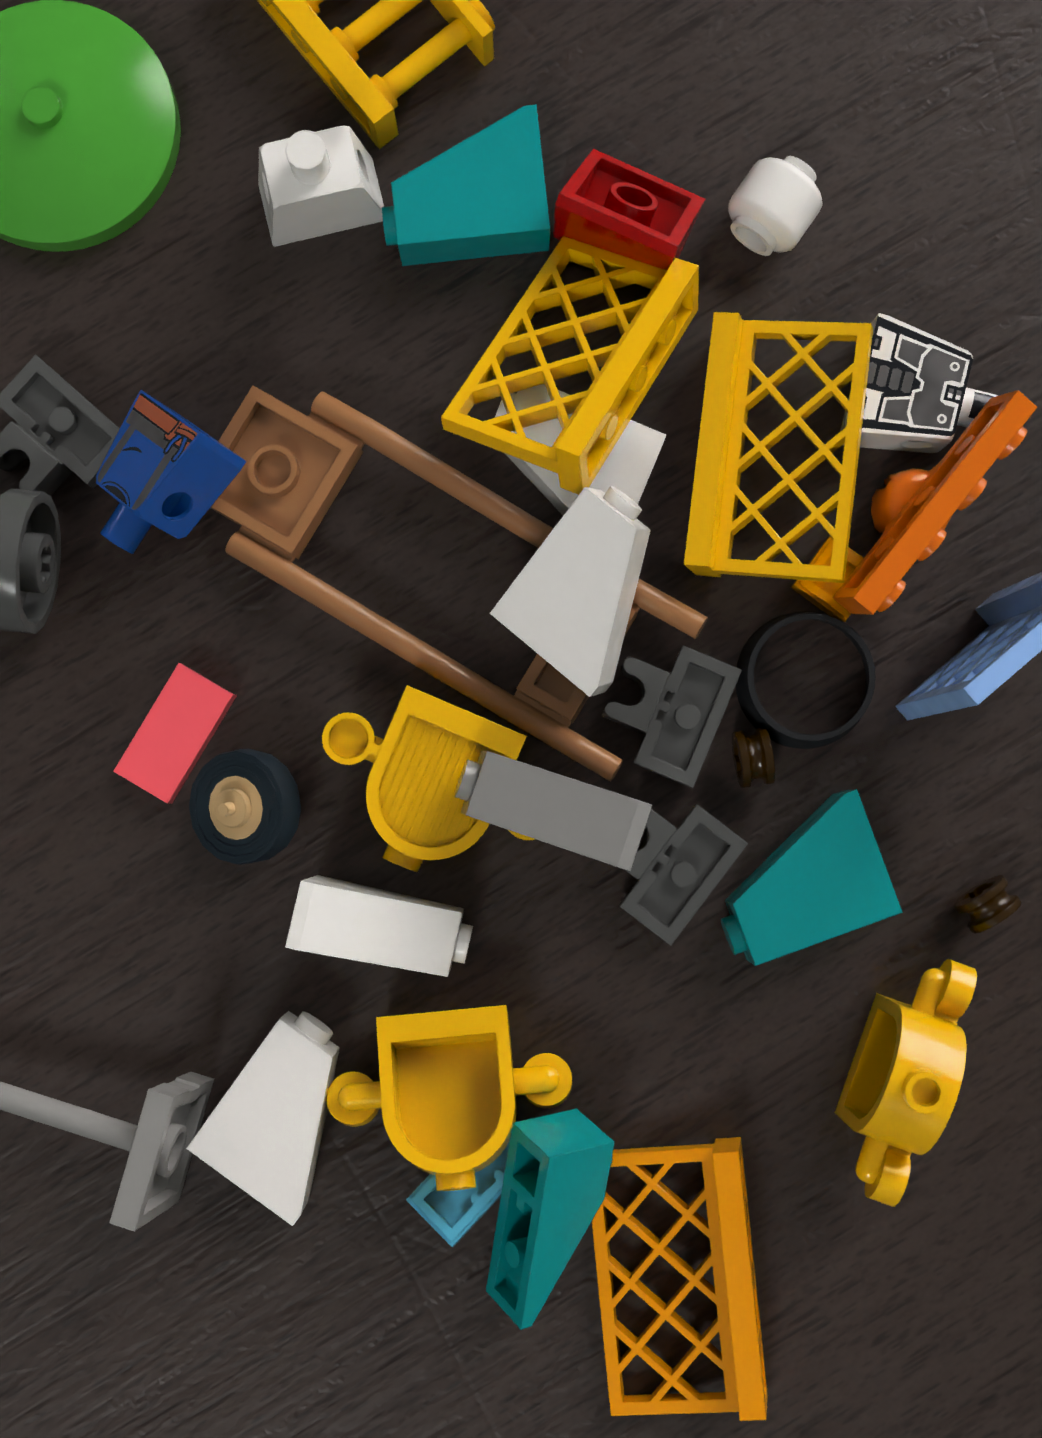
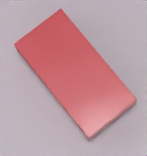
[113,663,237,804]

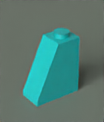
[382,104,550,266]
[721,789,903,966]

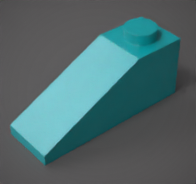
[486,1108,614,1330]

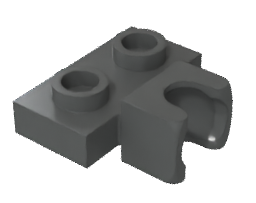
[0,354,120,496]
[601,645,742,788]
[619,804,748,946]

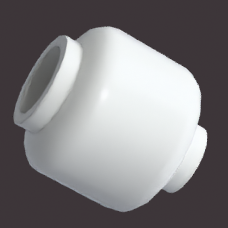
[728,156,823,256]

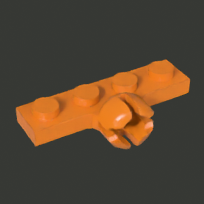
[832,390,1037,615]

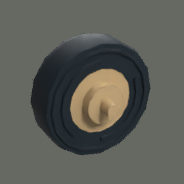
[189,749,301,865]

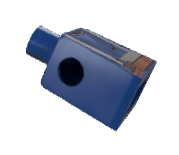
[96,390,247,554]

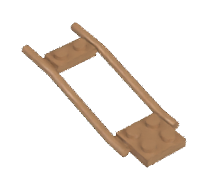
[210,385,708,782]

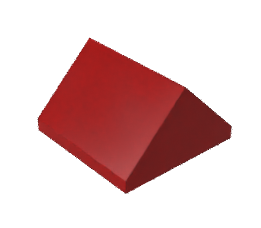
[553,149,705,270]

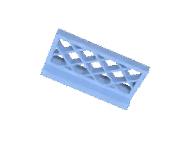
[895,572,1042,721]

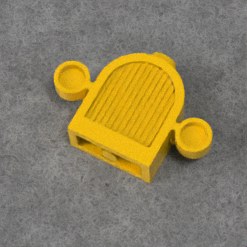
[322,685,536,872]
[834,959,977,1207]
[326,1005,572,1191]

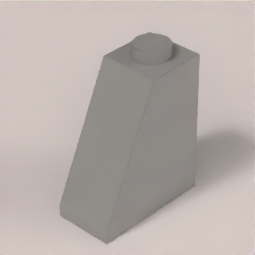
[454,751,652,871]

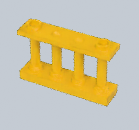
[257,0,495,150]

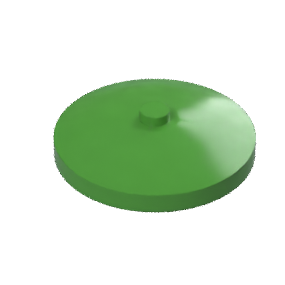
[0,0,181,252]

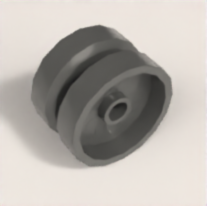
[0,488,61,634]

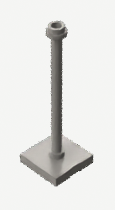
[0,1071,214,1232]

